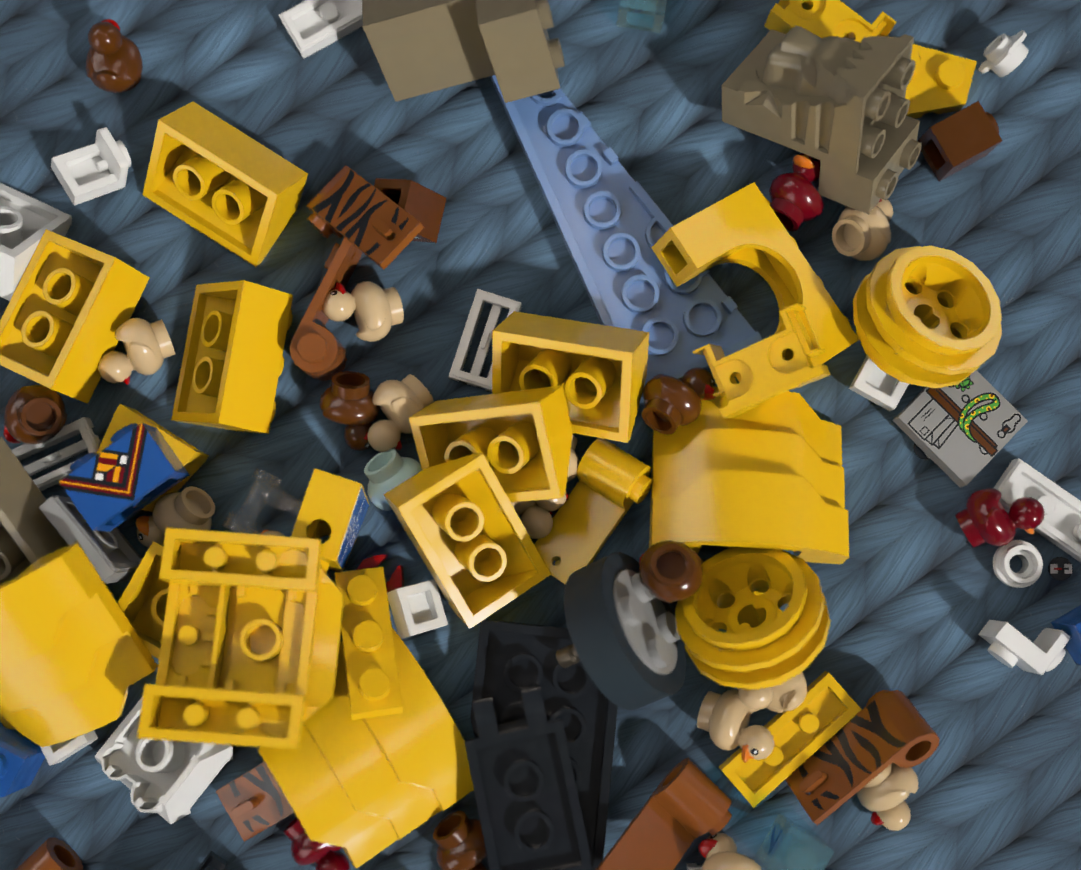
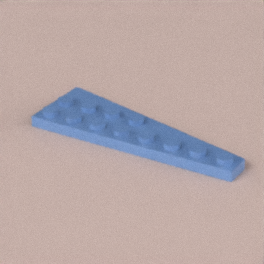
[490,75,762,397]

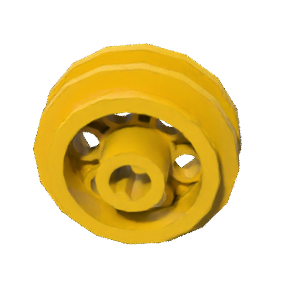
[853,246,1002,389]
[675,547,831,690]

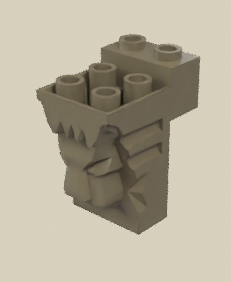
[362,0,565,103]
[722,26,922,215]

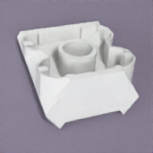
[95,683,233,824]

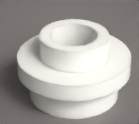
[993,540,1043,588]

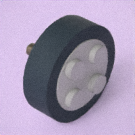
[556,552,686,710]

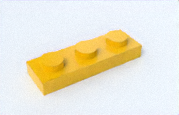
[335,567,403,720]
[719,671,862,808]

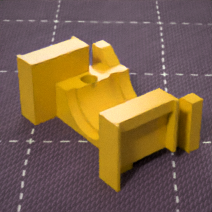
[764,0,896,42]
[692,303,831,418]

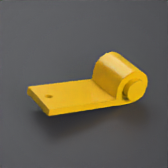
[534,438,653,585]

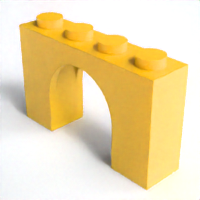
[651,182,859,405]

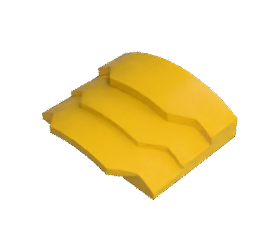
[649,387,849,564]
[137,527,344,749]
[0,542,158,747]
[258,627,474,869]

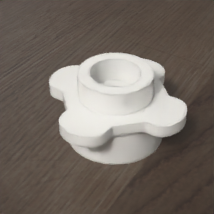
[979,30,1029,78]

